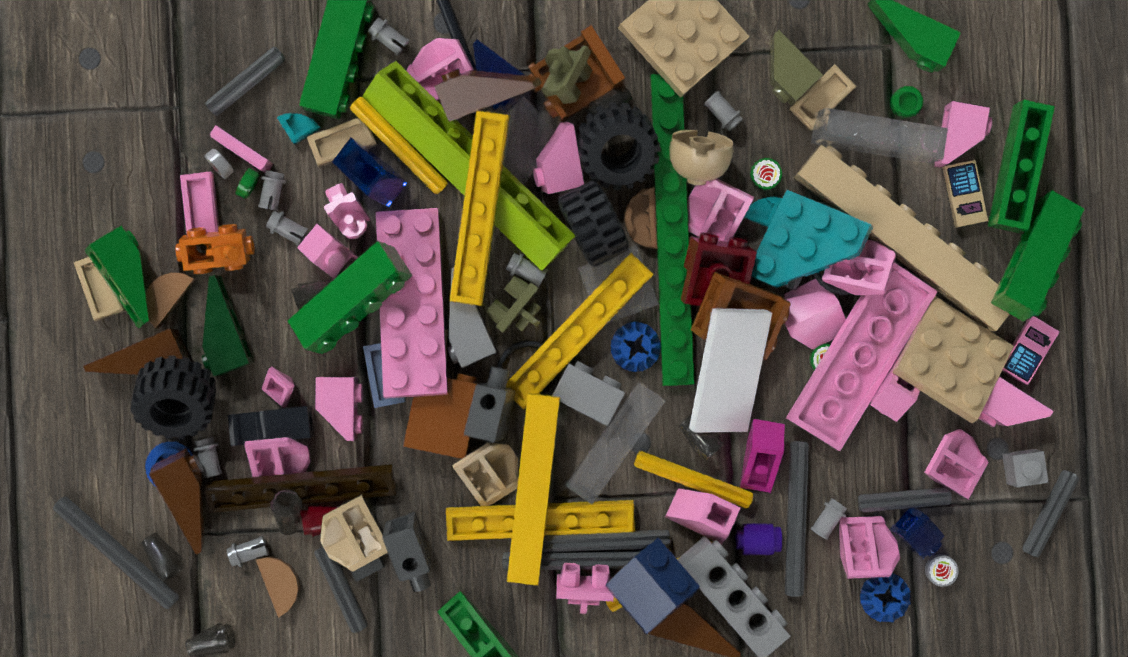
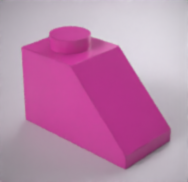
[740,419,785,493]

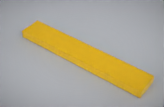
[450,111,510,306]
[506,252,654,410]
[507,393,560,586]
[446,500,635,541]

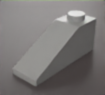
[447,267,497,368]

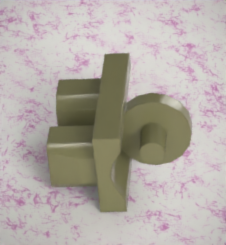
[541,45,593,104]
[486,276,542,333]

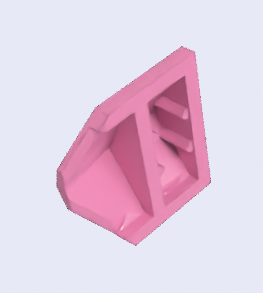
[406,38,474,102]
[687,179,754,242]
[822,240,896,295]
[784,275,846,350]
[924,429,988,499]
[245,437,311,477]
[839,516,900,579]

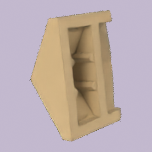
[452,442,518,506]
[320,495,388,572]

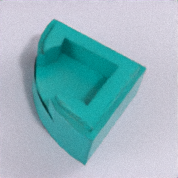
[277,113,321,145]
[743,197,782,228]

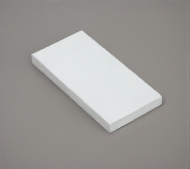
[689,308,772,432]

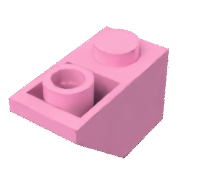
[297,224,359,279]
[315,377,363,441]
[665,488,740,544]

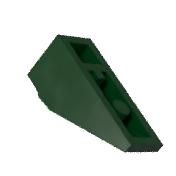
[201,275,255,377]

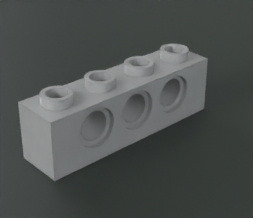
[677,536,791,657]

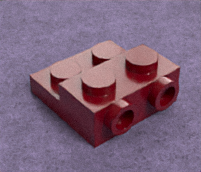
[681,232,757,306]

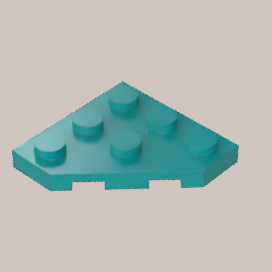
[751,190,873,288]

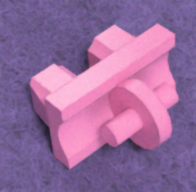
[324,183,370,239]
[556,563,614,614]

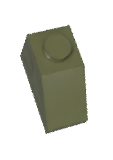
[770,30,823,106]

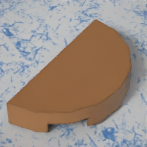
[624,187,657,250]
[145,273,196,328]
[255,556,300,618]

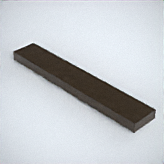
[204,464,397,513]

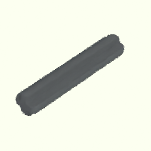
[205,47,285,116]
[1023,470,1079,558]
[858,487,952,512]
[314,546,367,633]

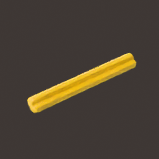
[350,97,448,194]
[634,451,753,508]

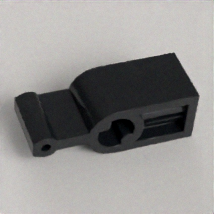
[227,405,315,446]

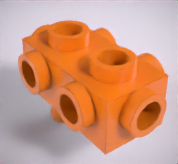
[175,224,255,274]

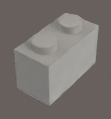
[552,361,625,426]

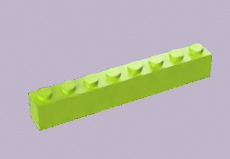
[362,61,575,271]

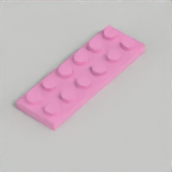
[376,208,448,399]
[786,263,938,451]

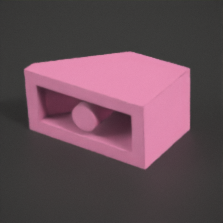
[934,101,992,168]
[533,121,584,194]
[870,346,920,422]
[979,377,1053,427]

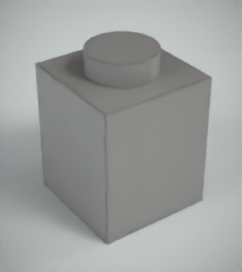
[1002,449,1049,487]

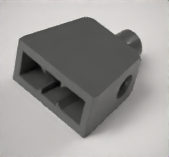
[464,366,515,442]
[382,512,431,592]

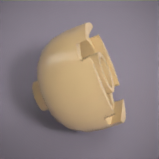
[670,130,734,185]

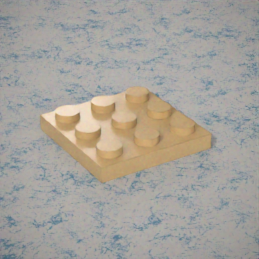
[618,0,750,98]
[892,296,1014,423]

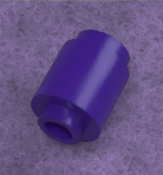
[735,523,782,555]

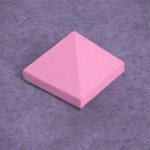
[261,367,295,408]

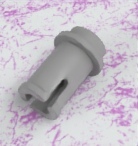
[368,18,409,56]
[704,91,743,132]
[258,170,286,211]
[266,211,308,246]
[506,253,548,287]
[193,437,222,478]
[810,498,847,540]
[227,535,269,567]

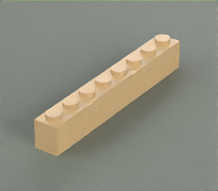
[794,145,1010,331]

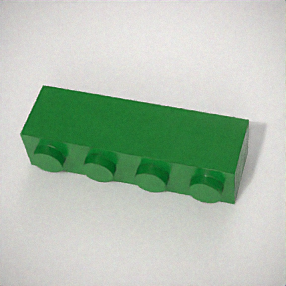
[299,0,375,120]
[987,100,1055,233]
[991,190,1084,322]
[288,241,413,354]

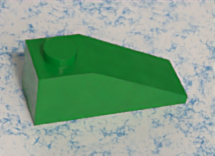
[867,0,961,73]
[85,225,149,329]
[437,591,519,657]

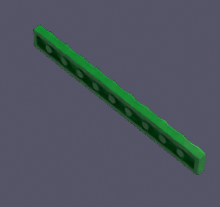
[650,74,694,386]

